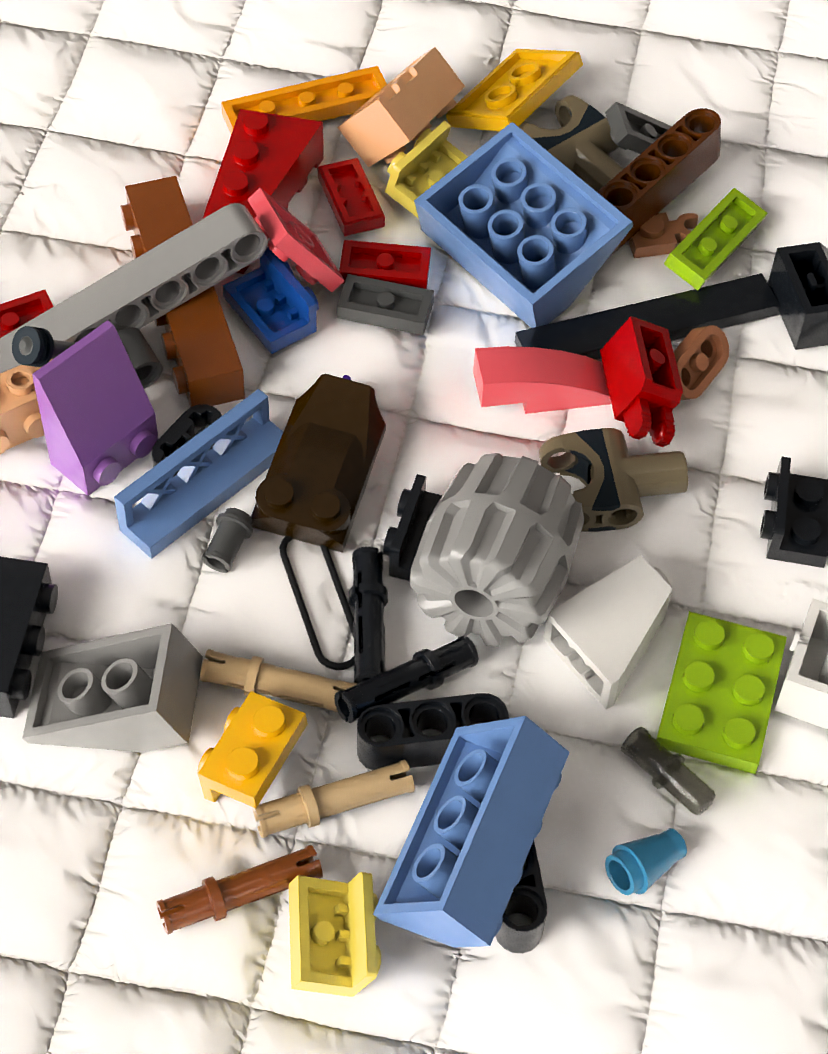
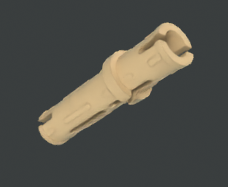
[200,649,358,712]
[252,759,415,838]

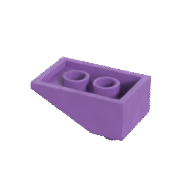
[32,320,159,496]

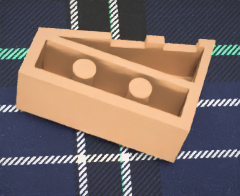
[337,47,465,168]

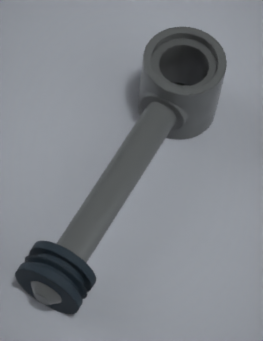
[12,326,163,389]

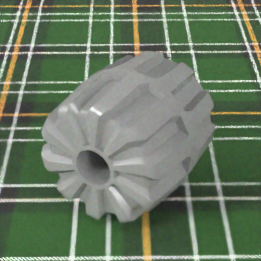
[410,453,584,647]

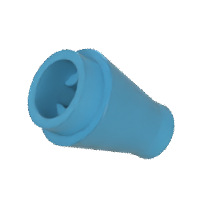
[605,828,687,895]

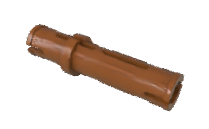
[156,845,323,935]

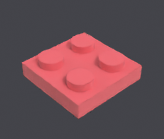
[248,188,345,292]

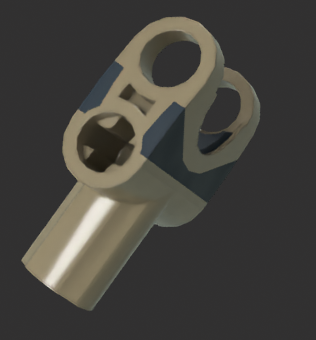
[519,95,624,192]
[538,428,688,532]

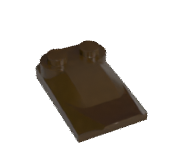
[251,373,386,553]

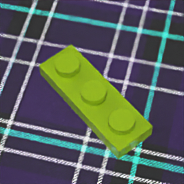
[664,188,768,291]

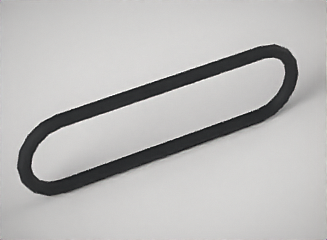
[279,536,355,670]

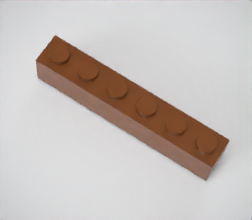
[120,176,245,407]

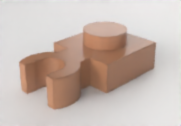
[628,212,698,258]

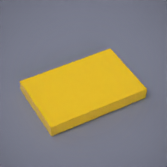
[446,49,583,131]

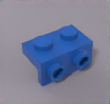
[222,247,319,354]

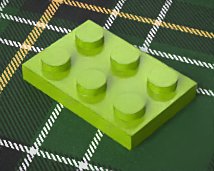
[654,611,787,774]

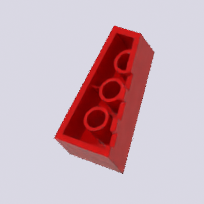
[202,109,324,274]

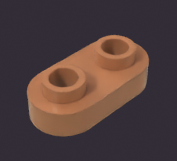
[674,325,729,401]

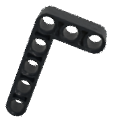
[357,693,547,954]

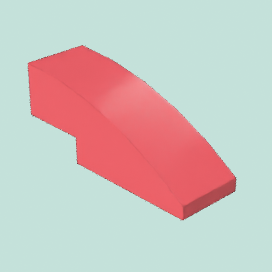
[473,346,611,414]

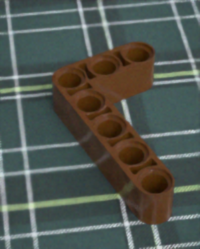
[598,108,721,257]

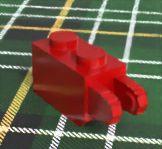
[600,316,683,448]

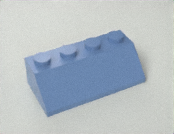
[373,716,570,948]

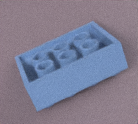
[414,122,633,328]

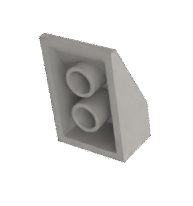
[22,623,203,752]

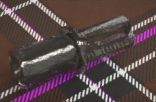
[621,727,716,816]

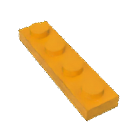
[221,66,387,134]

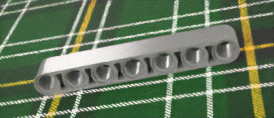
[0,203,268,373]

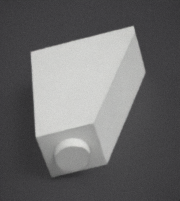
[543,554,673,710]

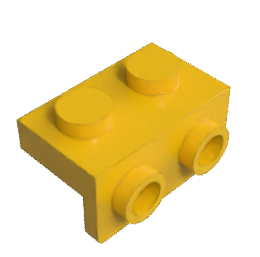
[197,691,308,808]

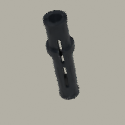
[349,547,388,684]
[334,636,479,723]

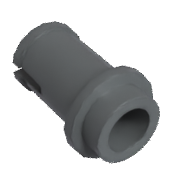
[202,508,253,573]

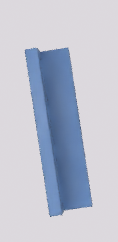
[114,389,284,559]

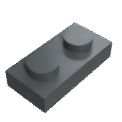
[605,102,672,154]
[337,274,434,335]

